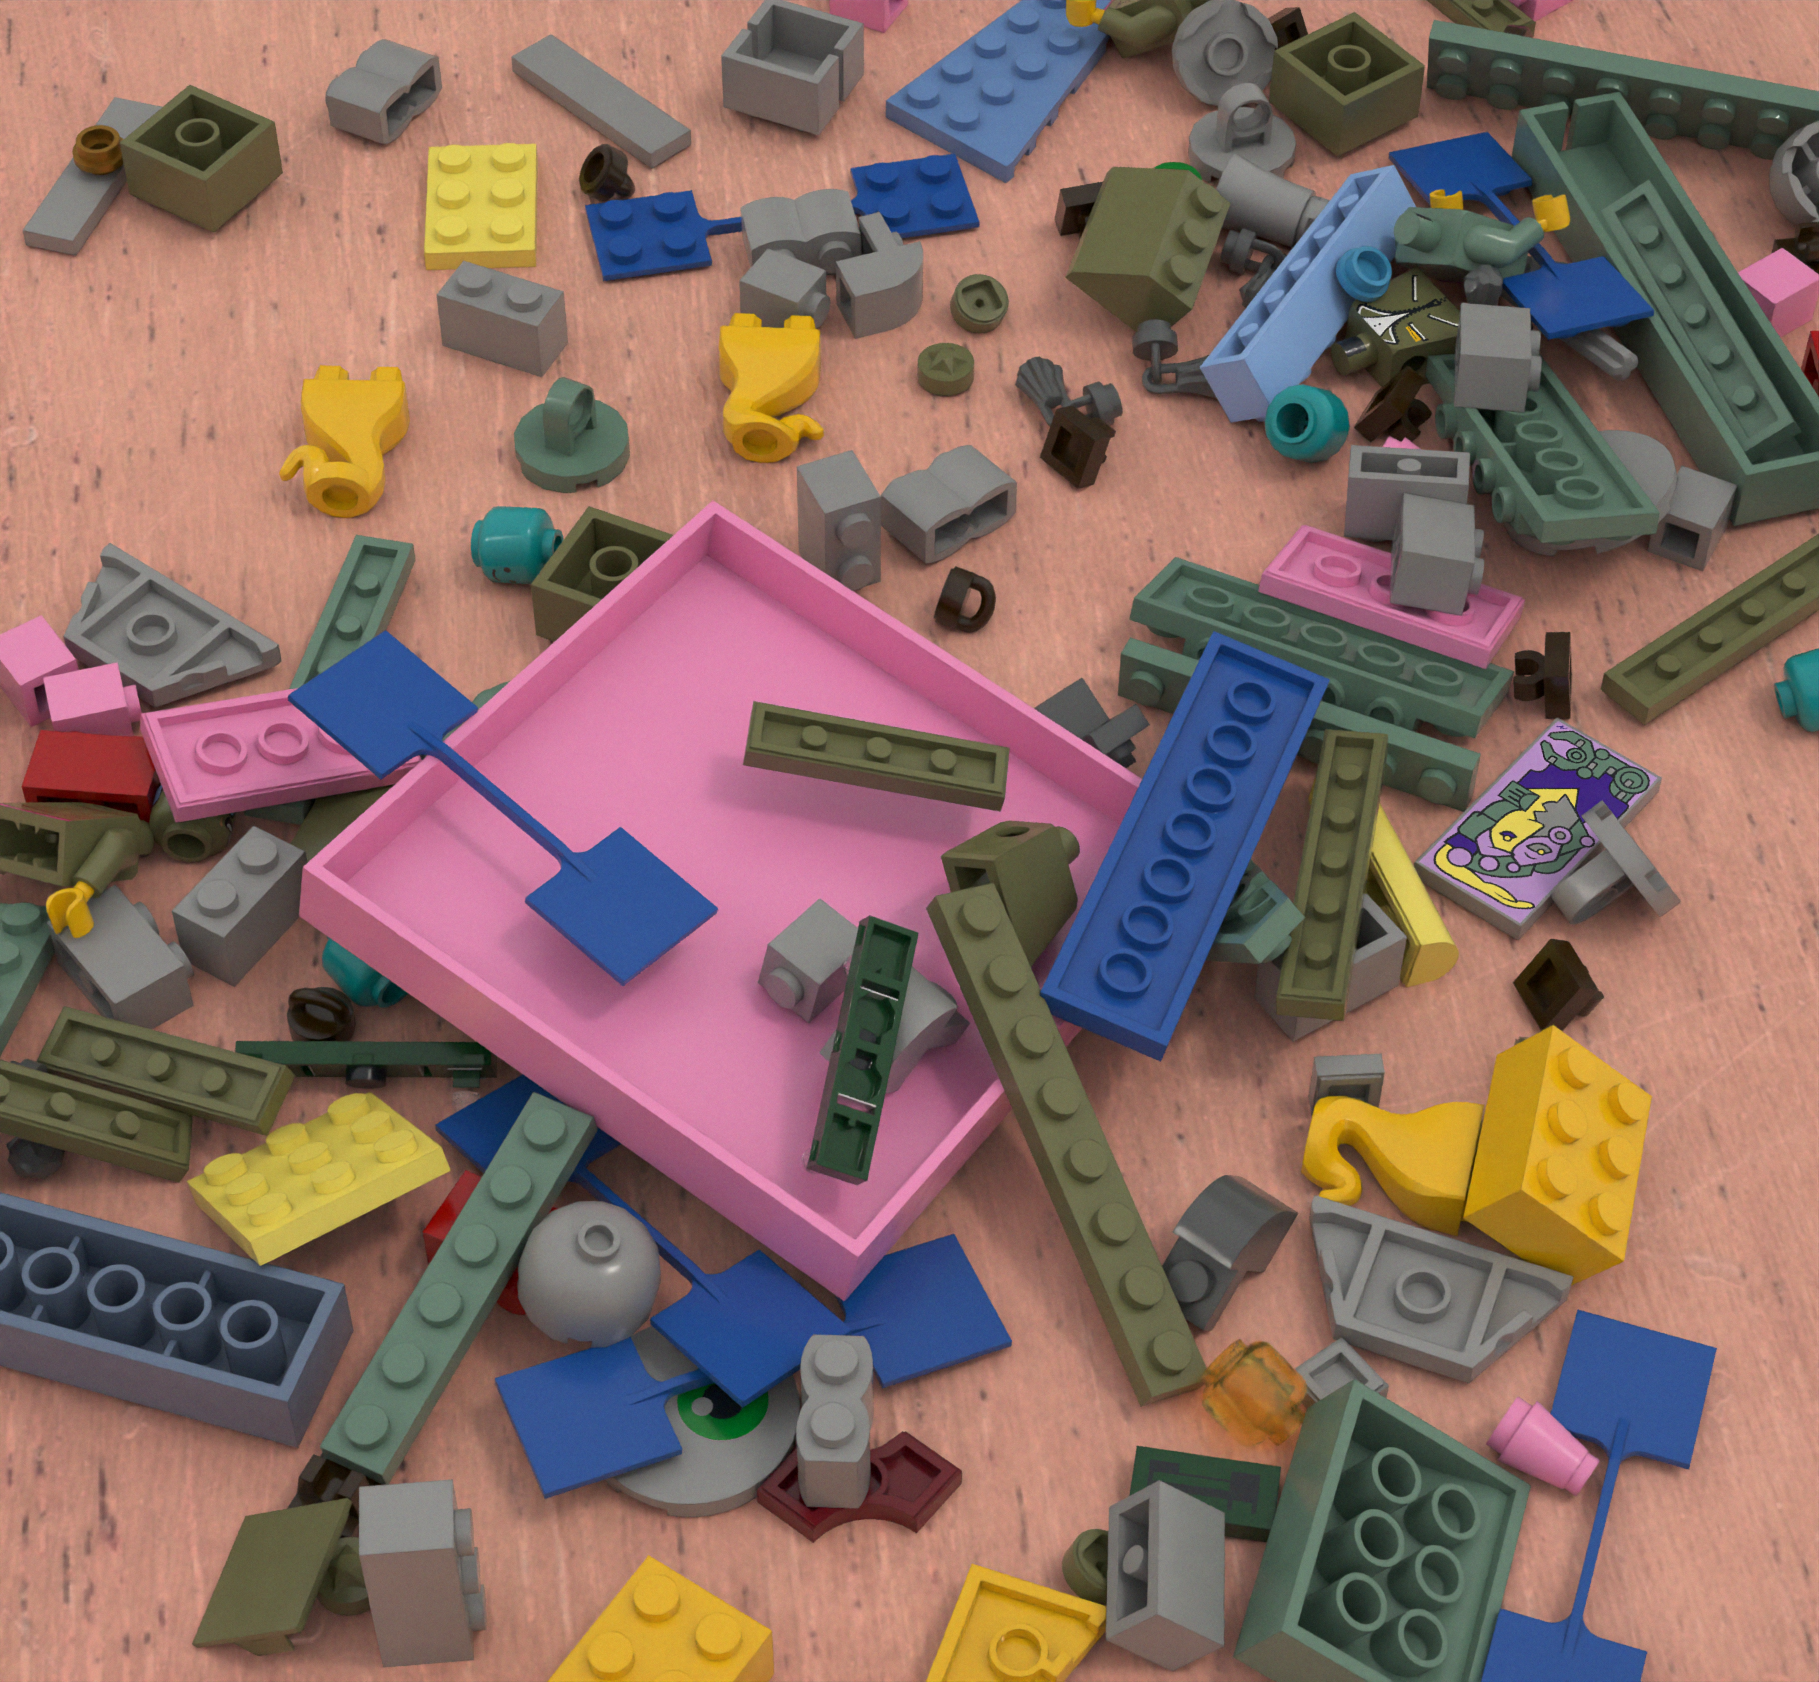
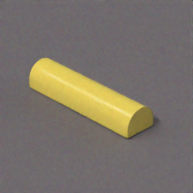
[1308,769,1459,987]

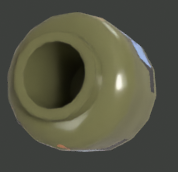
[149,782,237,862]

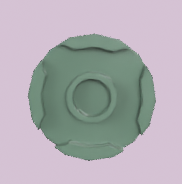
[514,377,630,493]

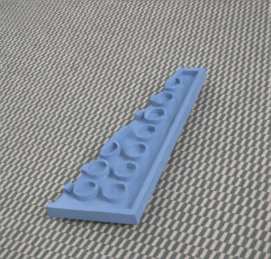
[886,0,1111,183]

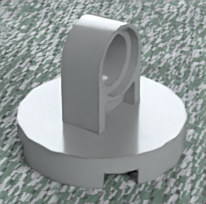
[1172,0,1278,106]
[1188,83,1296,183]
[1551,800,1681,925]

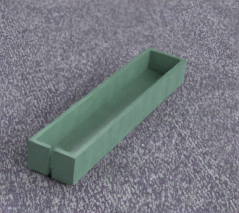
[1512,91,1819,526]

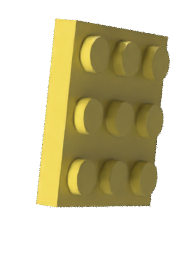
[187,1092,451,1266]

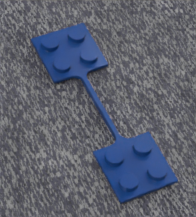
[1389,132,1654,340]
[585,153,980,281]
[288,630,718,986]
[435,1074,852,1408]
[495,1234,1012,1499]
[1481,1310,1717,1682]

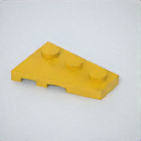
[926,1563,1107,1682]

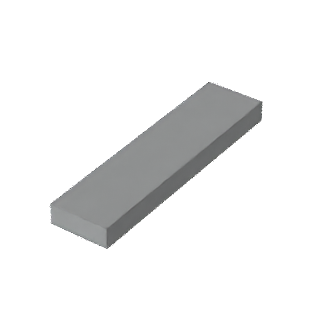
[511,34,691,169]
[23,97,162,256]

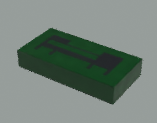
[1129,1446,1281,1542]

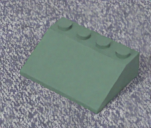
[1233,1379,1531,1682]

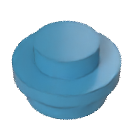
[1336,246,1392,302]

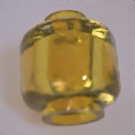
[1200,1339,1307,1447]

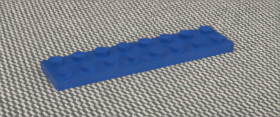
[1039,631,1330,1062]

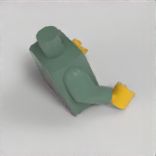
[1394,189,1570,283]

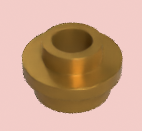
[72,125,124,175]

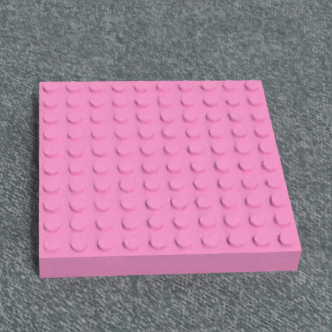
[299,500,1142,1301]

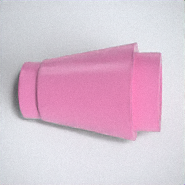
[1486,1396,1600,1496]

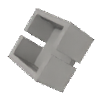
[721,0,864,135]

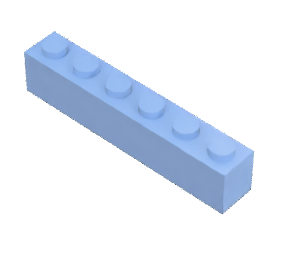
[1200,165,1416,423]

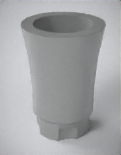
[1216,153,1330,248]

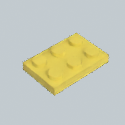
[424,143,538,270]

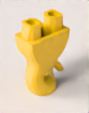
[719,313,824,463]
[279,365,410,518]
[1301,1096,1484,1236]

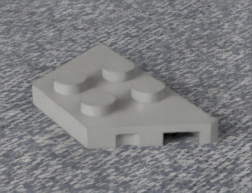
[63,543,282,707]
[1309,1195,1573,1383]

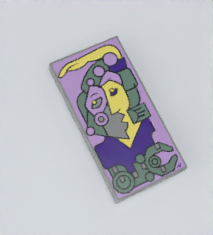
[1414,718,1662,940]

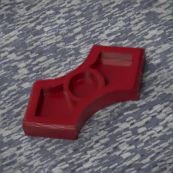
[757,1431,962,1543]

